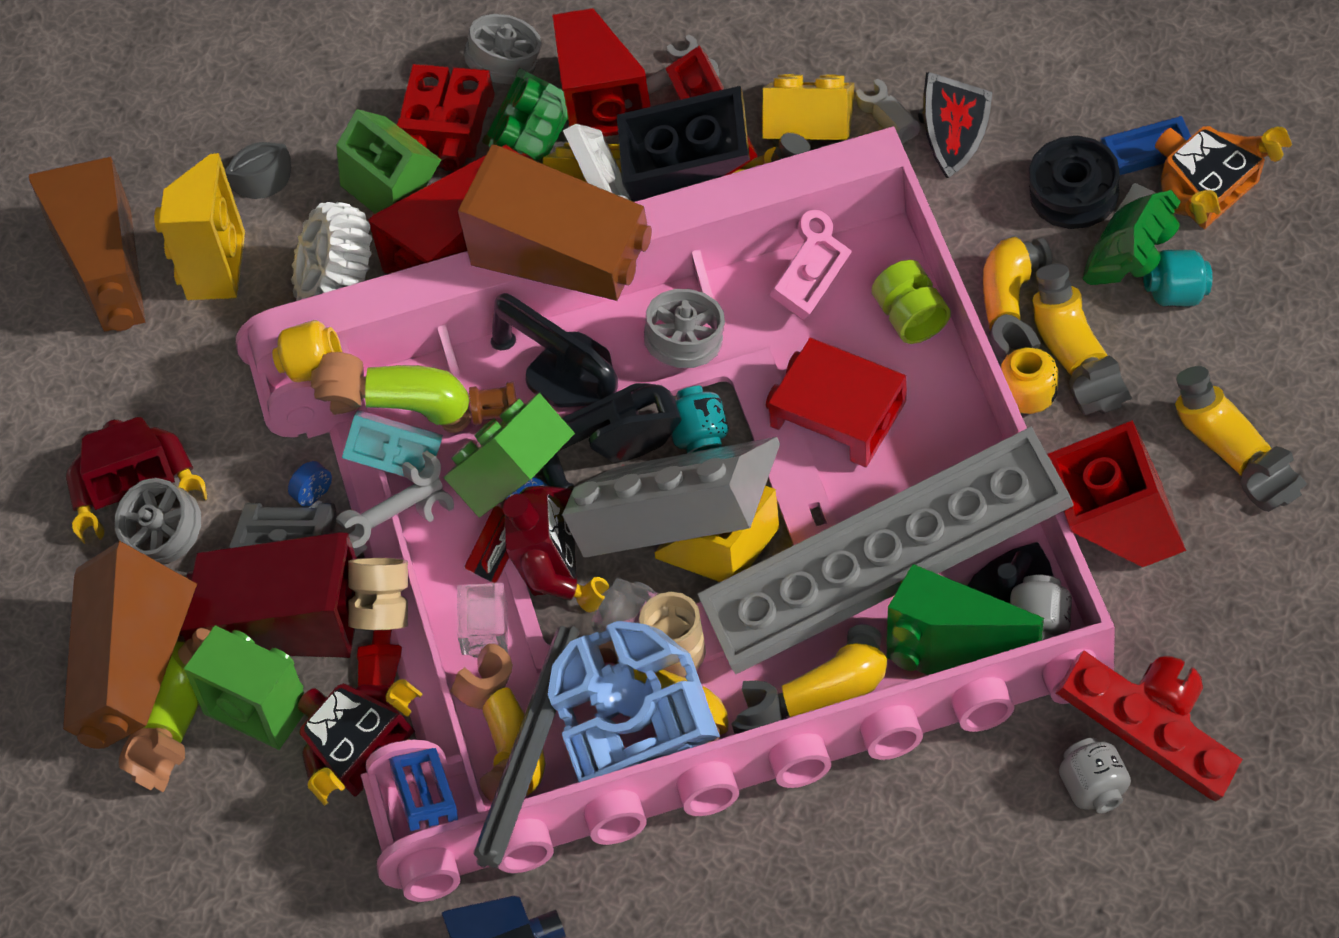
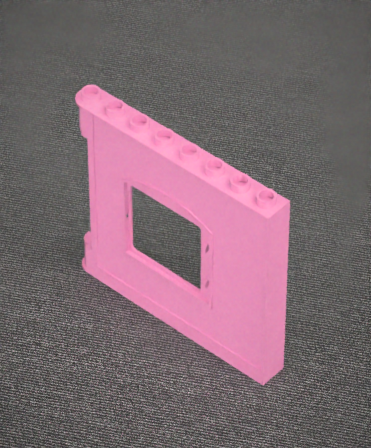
[236,126,1115,902]

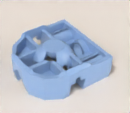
[548,621,720,782]

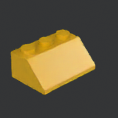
[154,153,245,300]

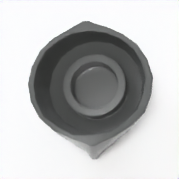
[225,142,291,199]

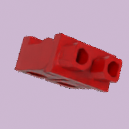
[397,64,495,171]

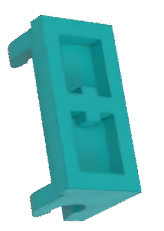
[342,410,443,477]

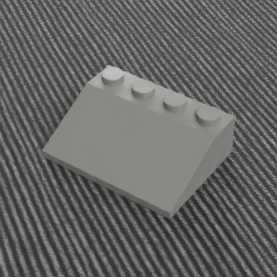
[562,437,780,558]

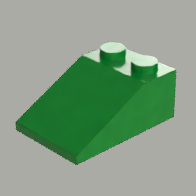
[886,564,1044,675]

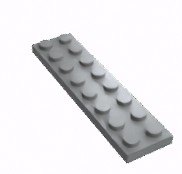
[698,426,1074,675]

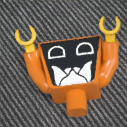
[1155,126,1292,229]

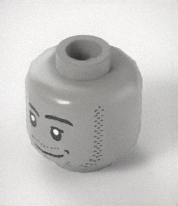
[1010,575,1072,640]
[1059,738,1131,813]

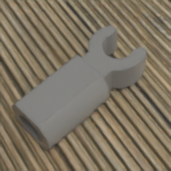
[856,79,920,144]

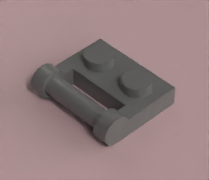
[229,503,337,548]

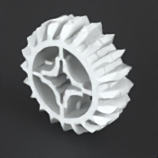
[291,202,372,301]

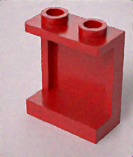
[766,337,907,468]

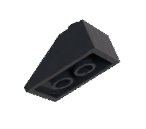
[617,86,750,202]

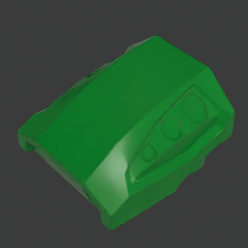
[481,68,568,161]
[1082,190,1181,285]

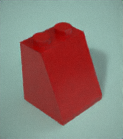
[552,8,651,137]
[1047,420,1186,567]

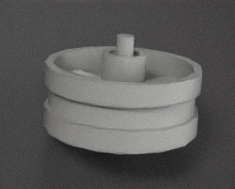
[464,14,542,84]
[644,289,725,368]
[115,478,201,564]

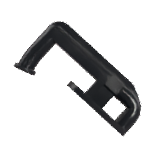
[490,293,618,408]
[542,383,682,491]

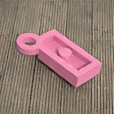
[769,210,852,320]

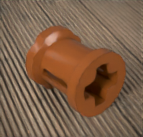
[469,382,517,426]

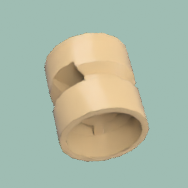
[348,558,408,630]
[639,592,706,677]

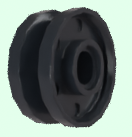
[1029,135,1120,229]

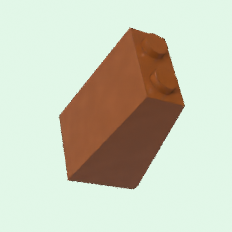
[458,145,652,301]
[29,157,146,332]
[63,541,197,749]

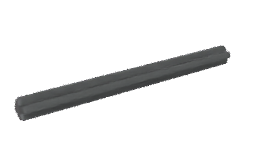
[474,625,580,868]

